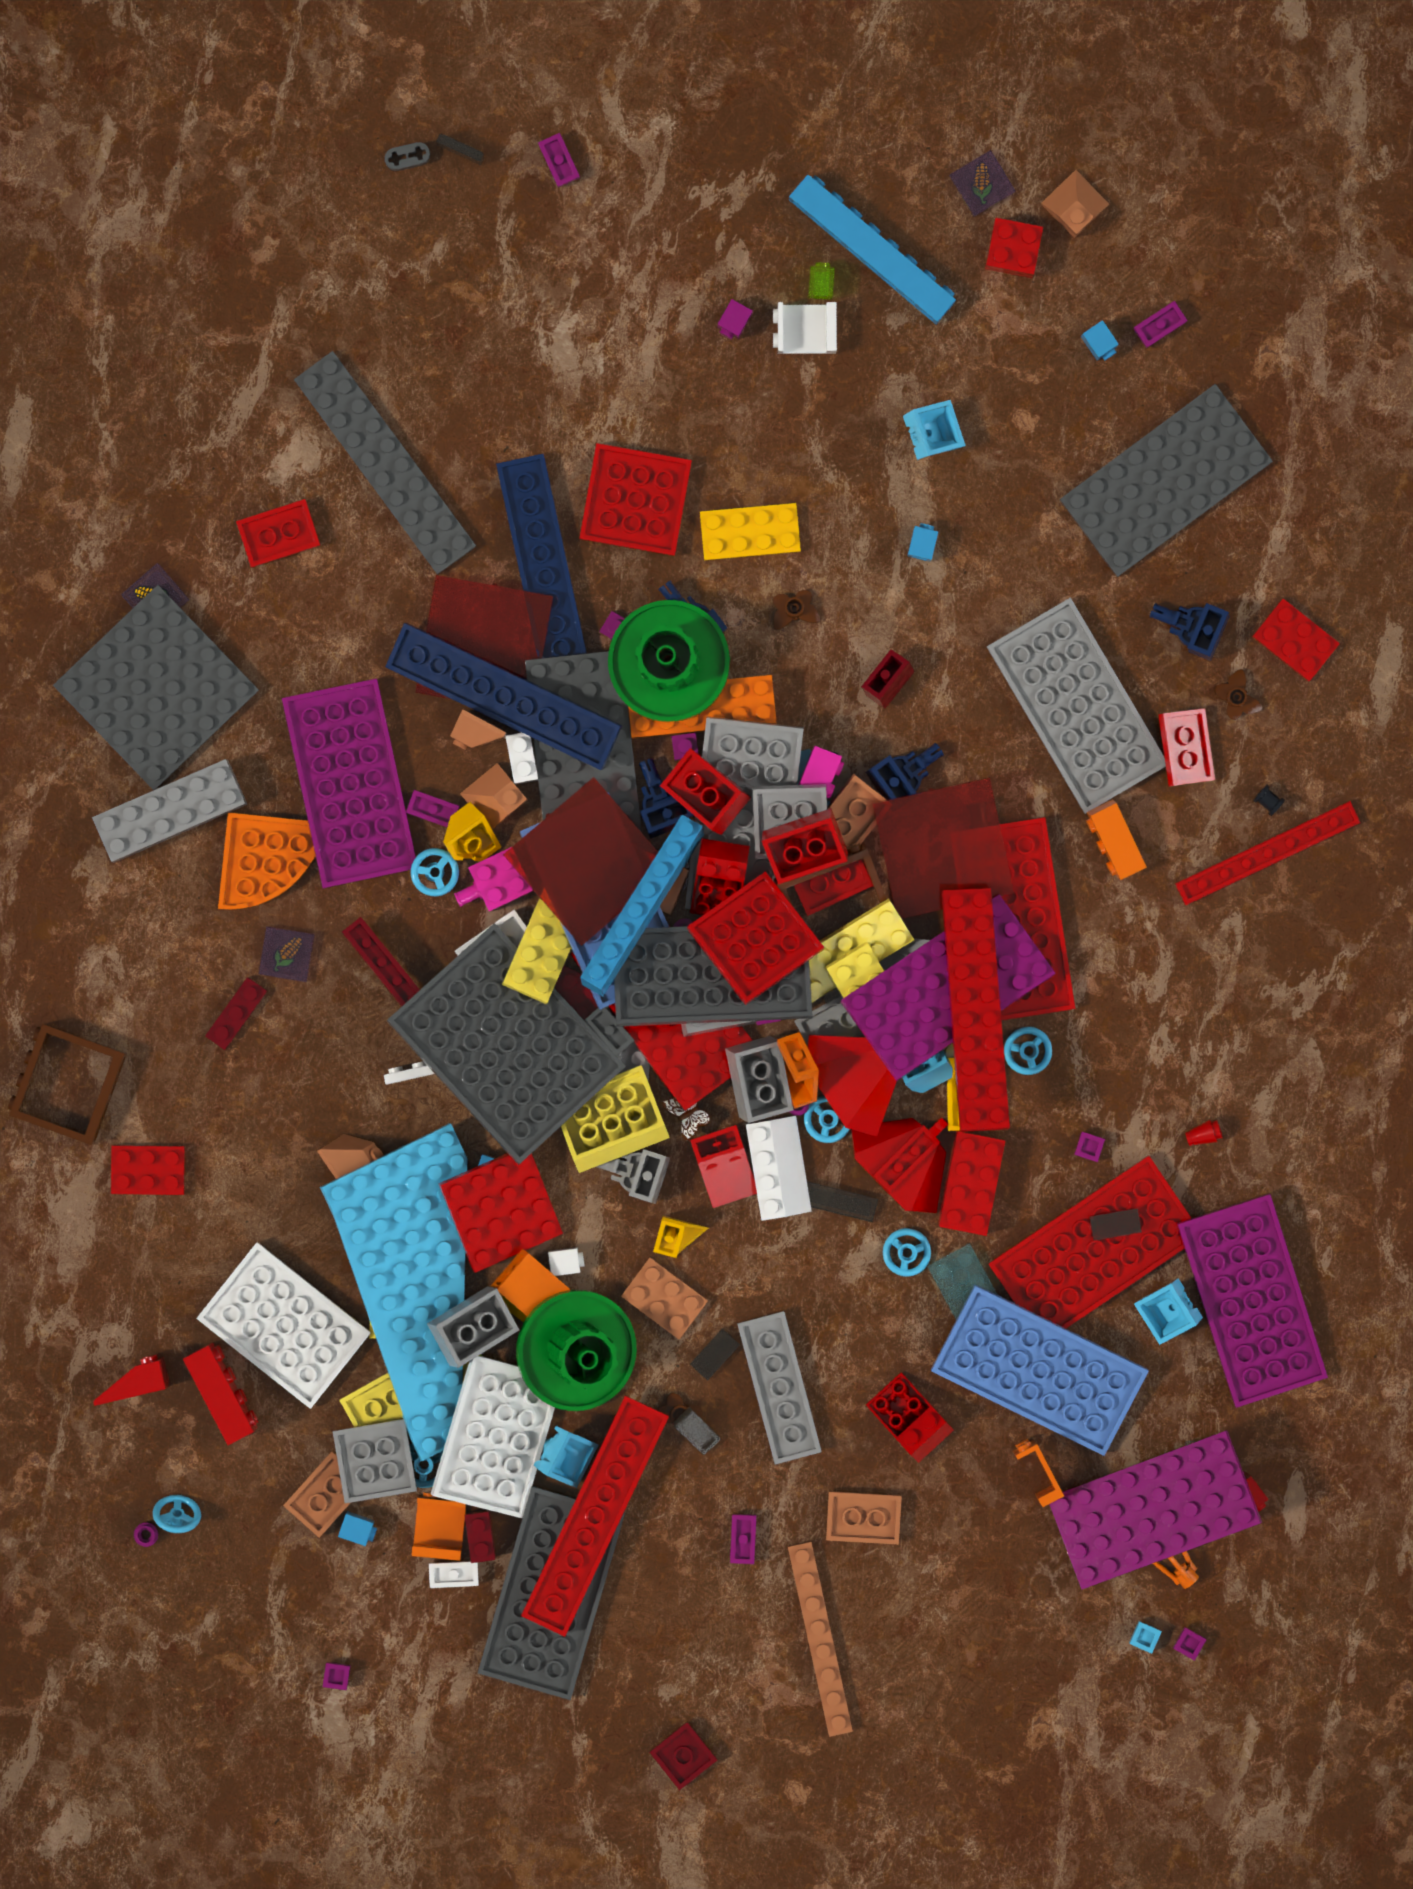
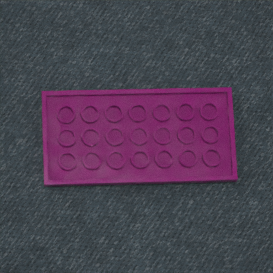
[282,679,416,889]
[840,894,1055,1081]
[1177,1193,1328,1408]
[1050,1431,1262,1590]

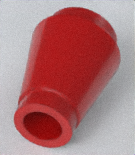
[1185,1119,1223,1146]

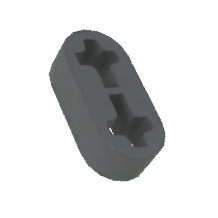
[385,142,430,171]

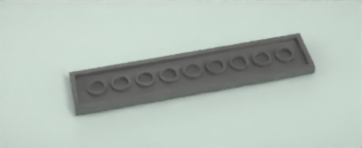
[294,351,477,575]

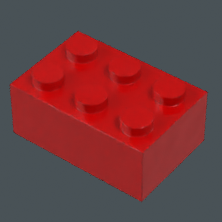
[761,808,848,884]

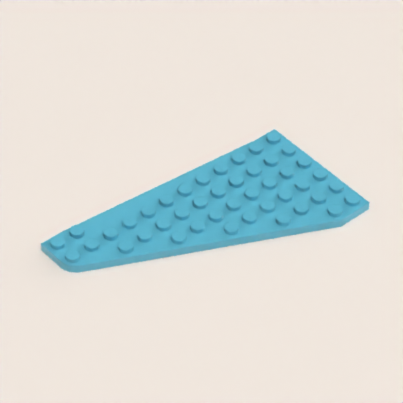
[320,1123,467,1461]

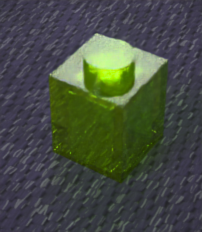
[808,262,835,300]

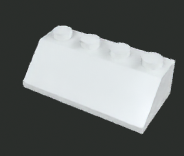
[746,1116,812,1221]

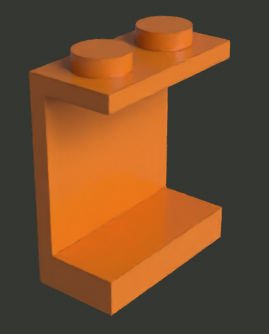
[777,1032,819,1109]
[491,1249,570,1317]
[1013,1439,1064,1507]
[412,1492,466,1561]

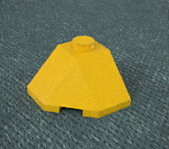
[443,802,501,861]

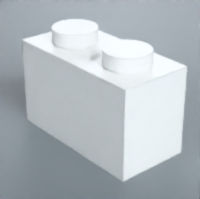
[506,733,538,785]

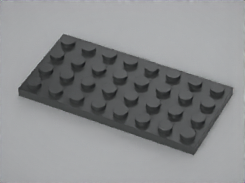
[1060,384,1273,577]
[525,651,643,844]
[614,922,812,1027]
[478,1486,625,1700]

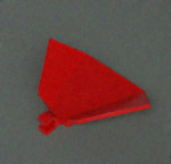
[807,1035,897,1136]
[851,1118,948,1213]

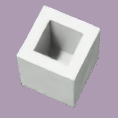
[548,1247,585,1276]

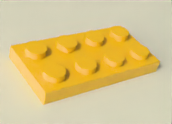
[700,503,801,561]

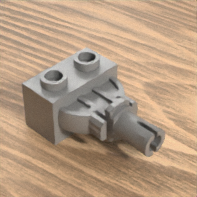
[596,1149,670,1204]

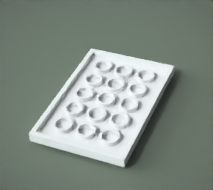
[196,1242,371,1409]
[431,1356,555,1518]

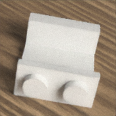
[773,302,837,354]

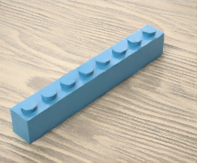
[789,175,956,325]
[580,815,704,997]

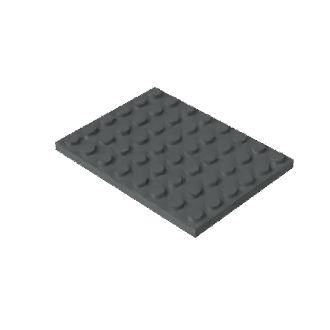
[387,923,626,1165]

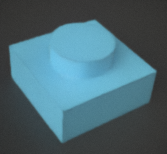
[1129,1621,1162,1654]

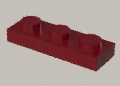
[205,977,268,1050]

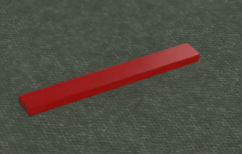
[1175,801,1361,905]

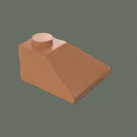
[1041,170,1109,238]
[450,710,507,750]
[460,763,528,830]
[317,1134,383,1179]

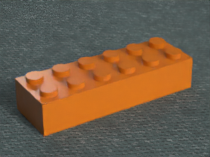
[628,675,777,739]

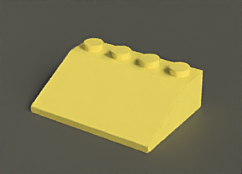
[561,1065,670,1173]

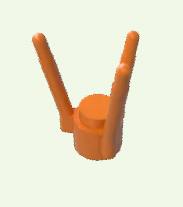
[1152,1551,1199,1589]

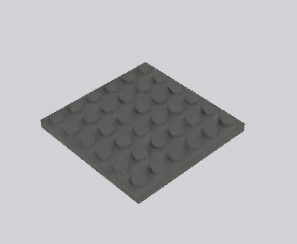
[53,585,259,790]

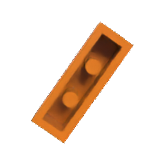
[1086,799,1147,880]

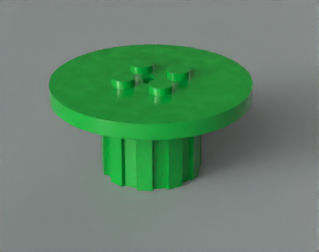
[608,600,730,722]
[516,1289,637,1411]

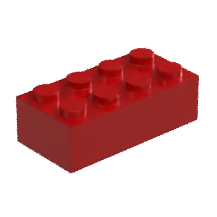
[938,1131,1005,1236]
[183,1342,259,1445]

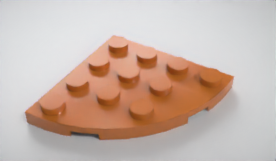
[218,813,315,910]

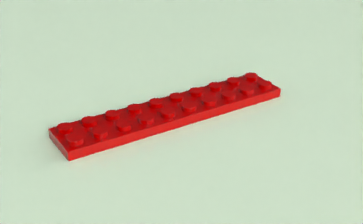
[941,888,1010,1132]
[521,1395,669,1637]

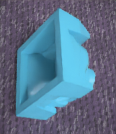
[903,400,966,460]
[902,1050,953,1093]
[1134,1278,1203,1345]
[534,1426,598,1488]

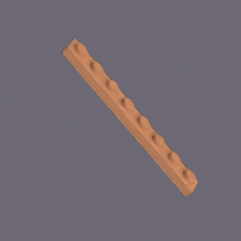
[788,1541,853,1737]

